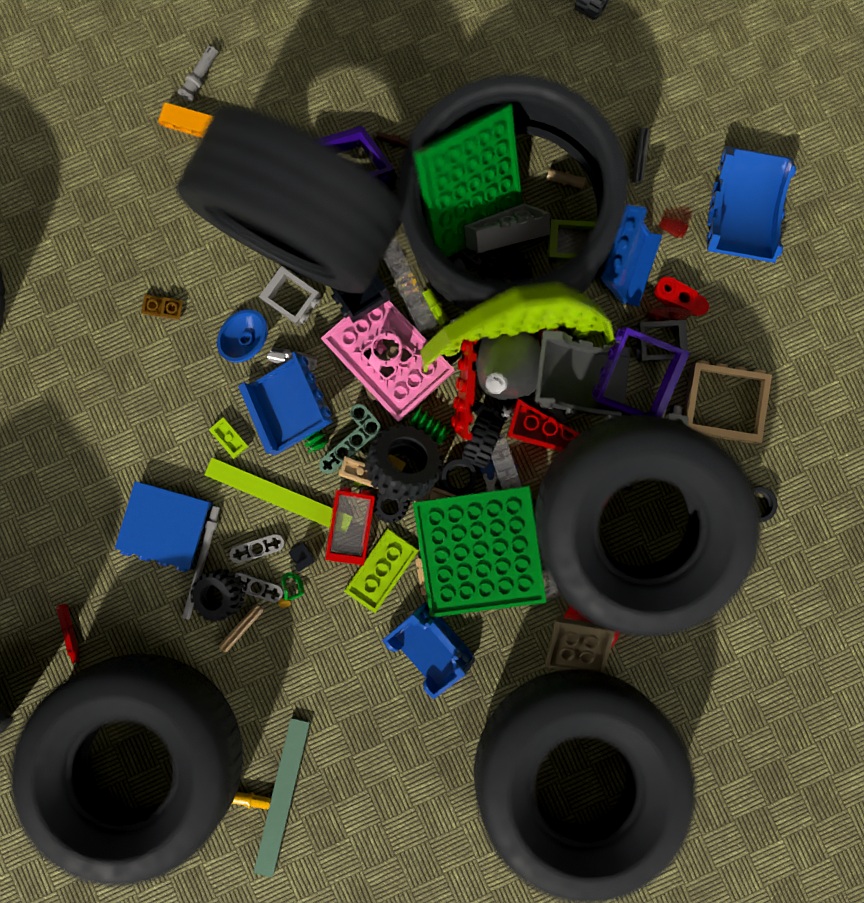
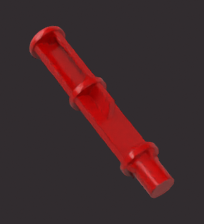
[56,604,80,663]

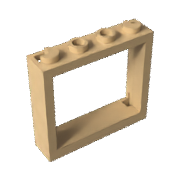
[683,360,772,444]

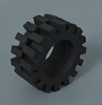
[373,493,408,523]

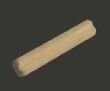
[219,604,263,653]

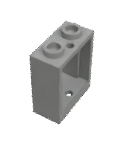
[259,266,320,327]

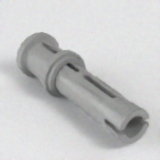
[178,45,218,101]

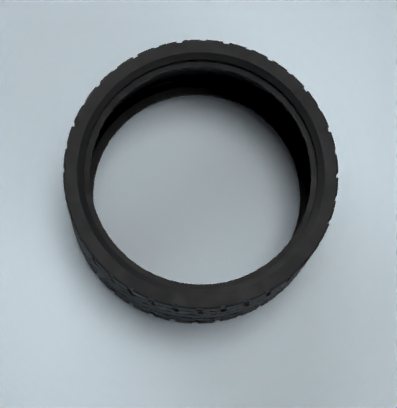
[397,74,628,313]

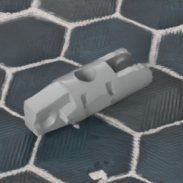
[267,348,317,370]

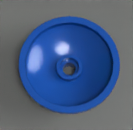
[217,309,268,363]

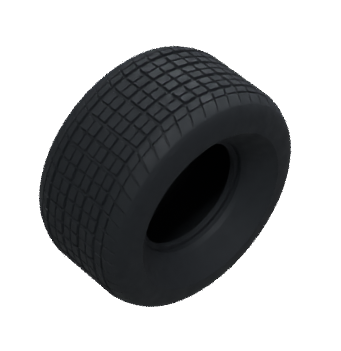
[535,415,761,636]
[10,654,243,887]
[474,669,696,903]

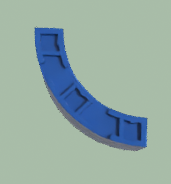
[706,146,796,263]

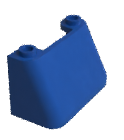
[382,603,475,700]

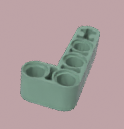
[319,404,381,474]

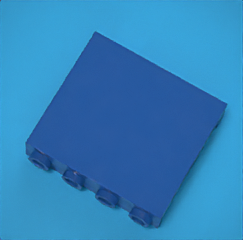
[601,205,662,307]
[238,352,332,455]
[115,481,213,572]

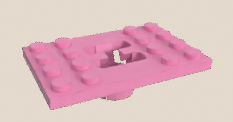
[321,301,455,422]

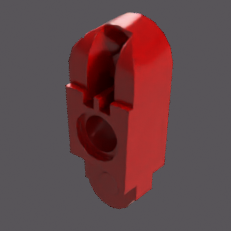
[654,277,709,317]

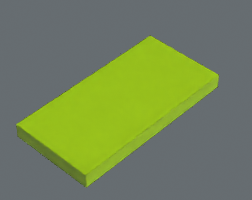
[344,528,419,613]

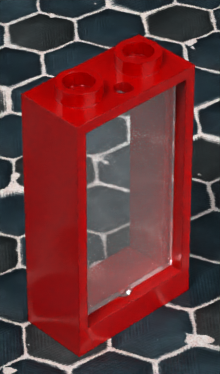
[324,487,375,566]

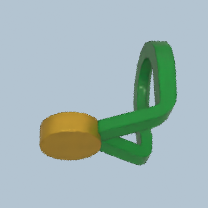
[278,572,305,608]

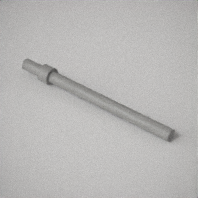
[182,506,220,619]

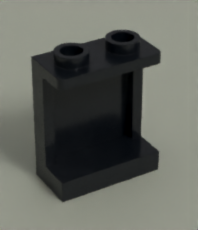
[331,273,392,323]

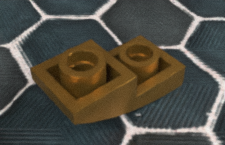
[141,294,183,320]

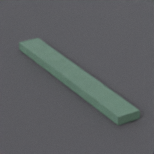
[254,717,310,877]

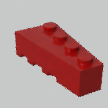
[506,399,579,452]

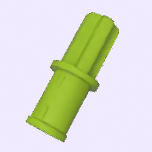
[421,288,449,325]

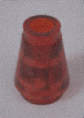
[659,217,689,239]

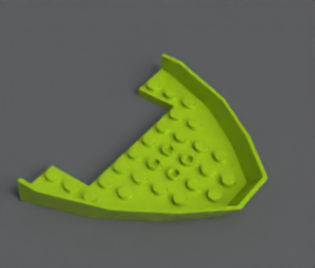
[420,284,614,372]

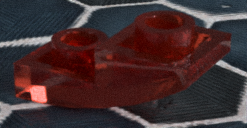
[646,307,691,322]

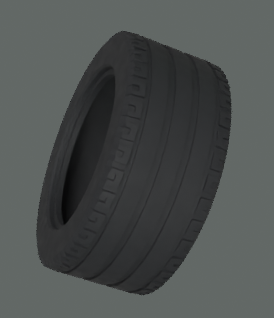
[175,106,403,293]

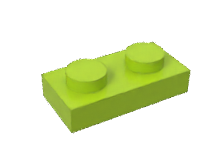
[209,417,249,459]

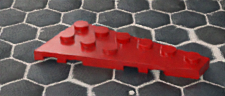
[451,339,477,440]

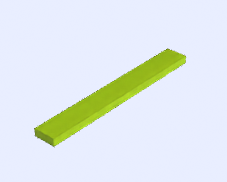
[204,458,353,534]

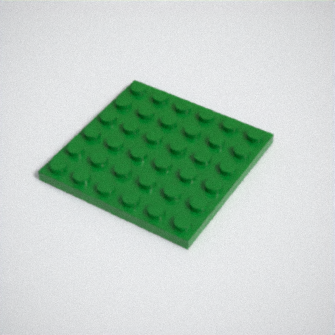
[414,103,522,257]
[413,486,546,618]

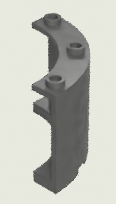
[535,330,631,420]

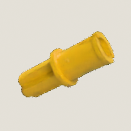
[232,792,271,810]

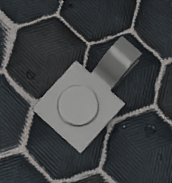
[483,471,499,491]

